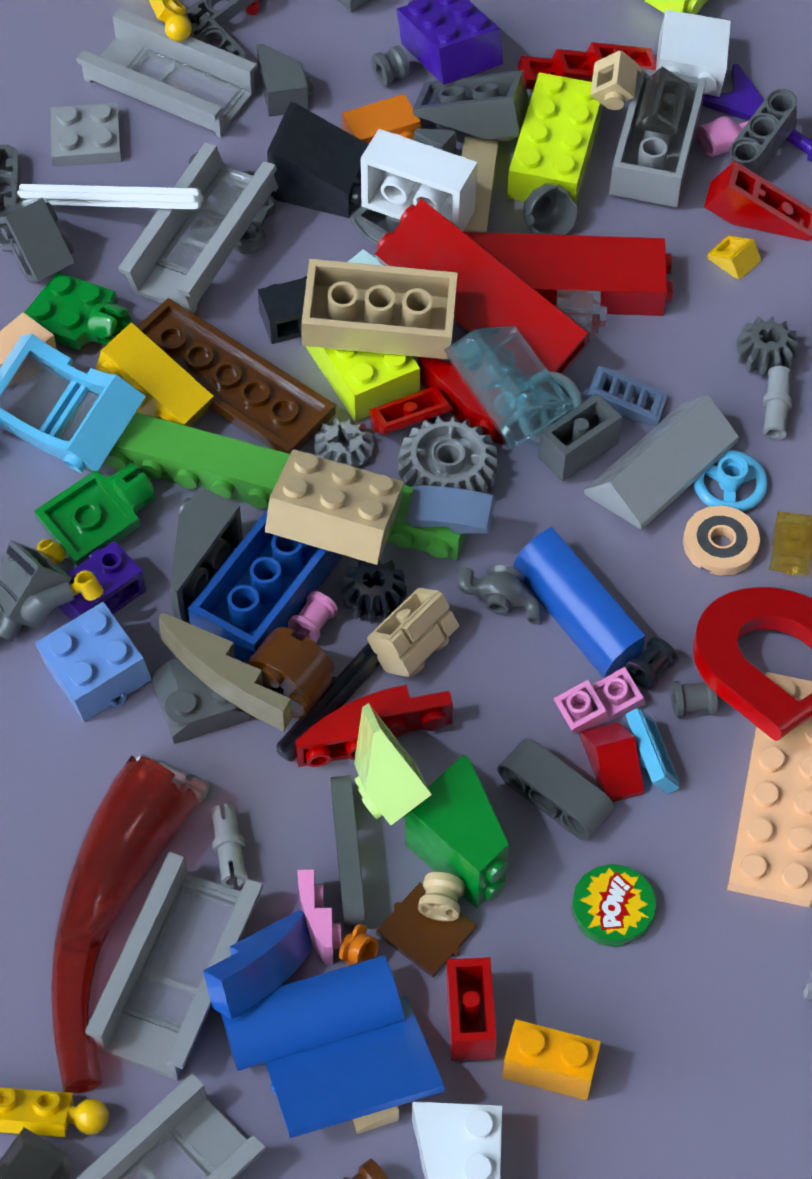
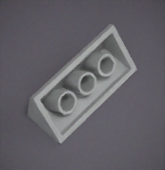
[584,394,739,530]

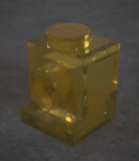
[769,511,812,575]

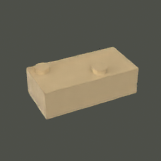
[301,259,458,359]

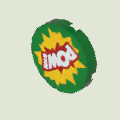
[571,864,656,947]

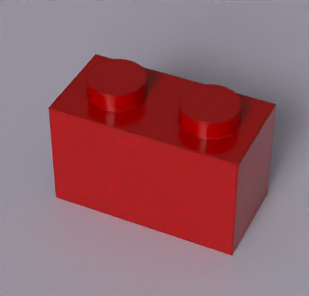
[446,957,496,1061]

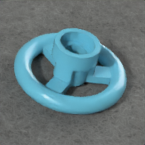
[693,450,768,512]

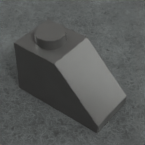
[256,44,314,117]

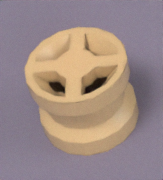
[418,872,465,922]

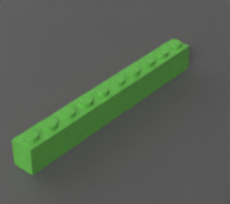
[103,412,468,561]

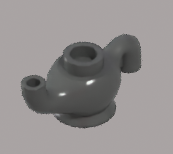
[457,565,542,624]

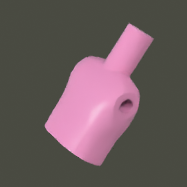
[696,116,749,157]

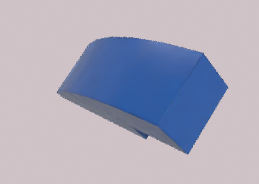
[203,910,313,1019]

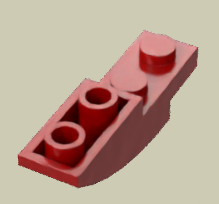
[296,684,453,767]

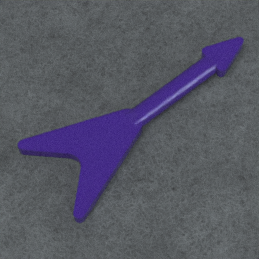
[702,64,812,162]

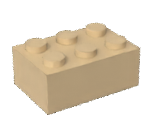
[265,449,404,565]

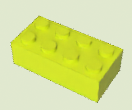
[507,72,603,204]

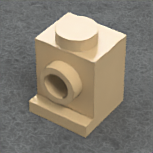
[591,50,642,110]

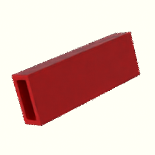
[375,198,590,393]
[464,232,673,316]

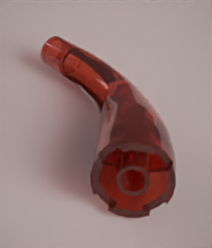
[51,755,198,1094]

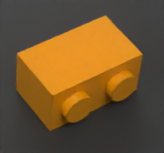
[502,1019,601,1101]

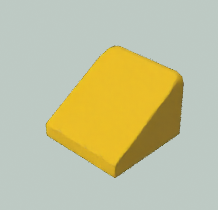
[707,235,761,279]

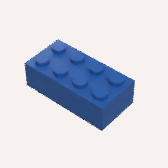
[188,509,342,663]

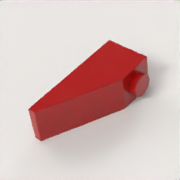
[704,161,812,241]
[418,357,521,445]

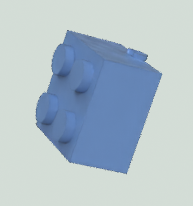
[35,602,152,722]

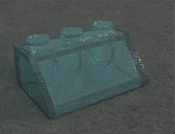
[444,326,574,450]

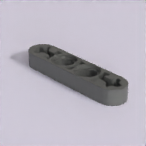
[330,775,365,927]

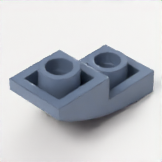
[407,486,496,534]

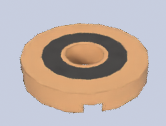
[683,505,760,576]

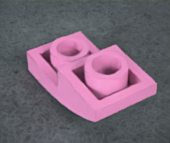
[553,667,646,733]
[297,869,341,965]

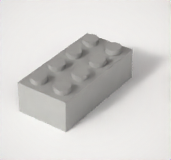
[609,68,706,207]

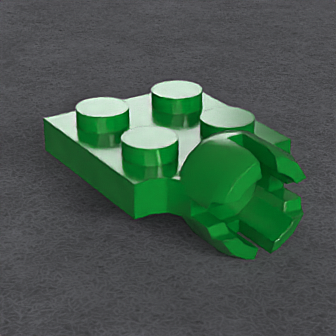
[24,272,133,350]
[34,463,157,566]

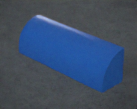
[513,527,645,678]
[221,955,405,1071]

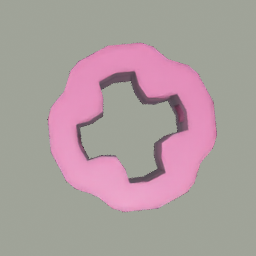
[288,591,338,643]

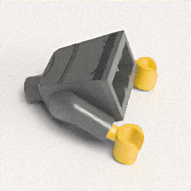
[0,539,104,641]

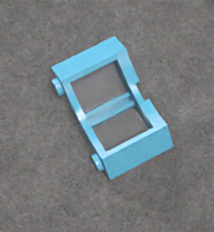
[0,334,146,473]

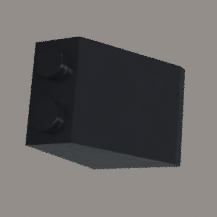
[267,102,369,218]

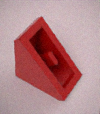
[579,722,644,802]

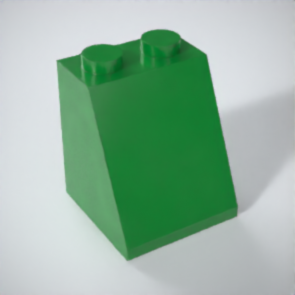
[405,754,509,908]

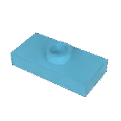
[625,708,681,794]

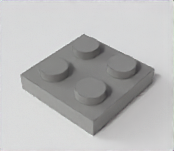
[50,102,121,167]

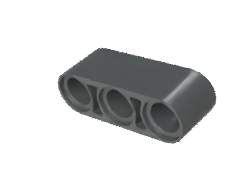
[730,89,797,176]
[497,738,615,841]

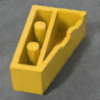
[95,322,214,427]

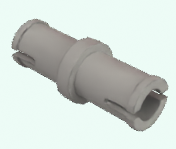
[762,366,792,440]
[210,803,248,888]

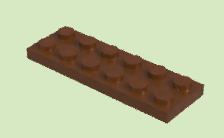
[137,298,336,454]

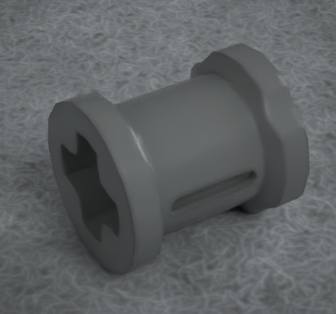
[671,681,718,717]

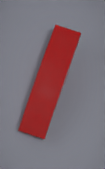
[517,42,656,90]

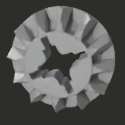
[314,417,374,467]

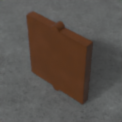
[376,882,477,978]

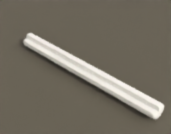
[17,184,203,210]

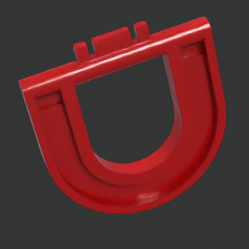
[692,587,812,741]

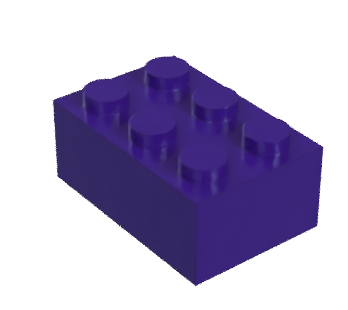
[397,0,504,85]

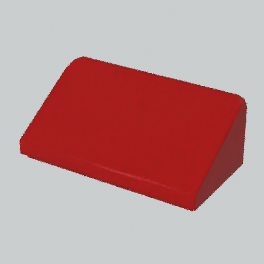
[369,386,452,435]

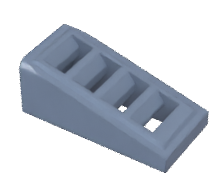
[588,366,668,426]

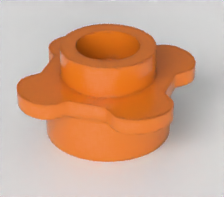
[339,924,379,966]

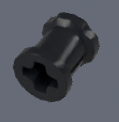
[626,637,678,689]

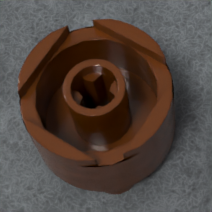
[246,627,336,718]

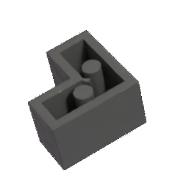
[0,197,75,282]

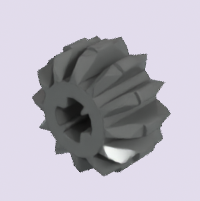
[736,316,799,378]

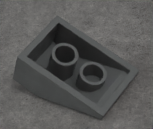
[413,70,529,141]
[170,487,243,624]

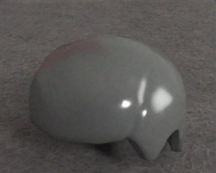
[524,183,579,235]

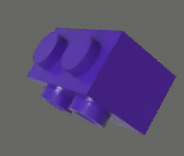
[58,541,146,621]

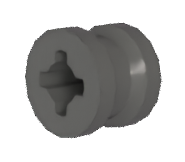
[371,45,410,86]

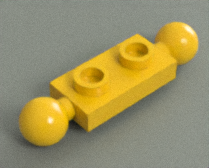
[149,0,192,42]
[0,1087,109,1137]

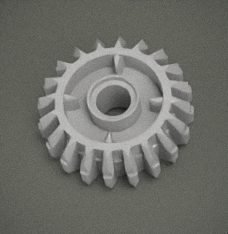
[398,415,499,494]

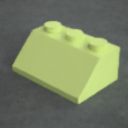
[354,703,432,825]

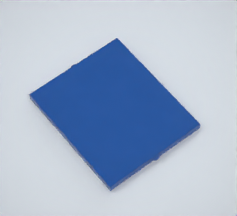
[265,996,445,1138]

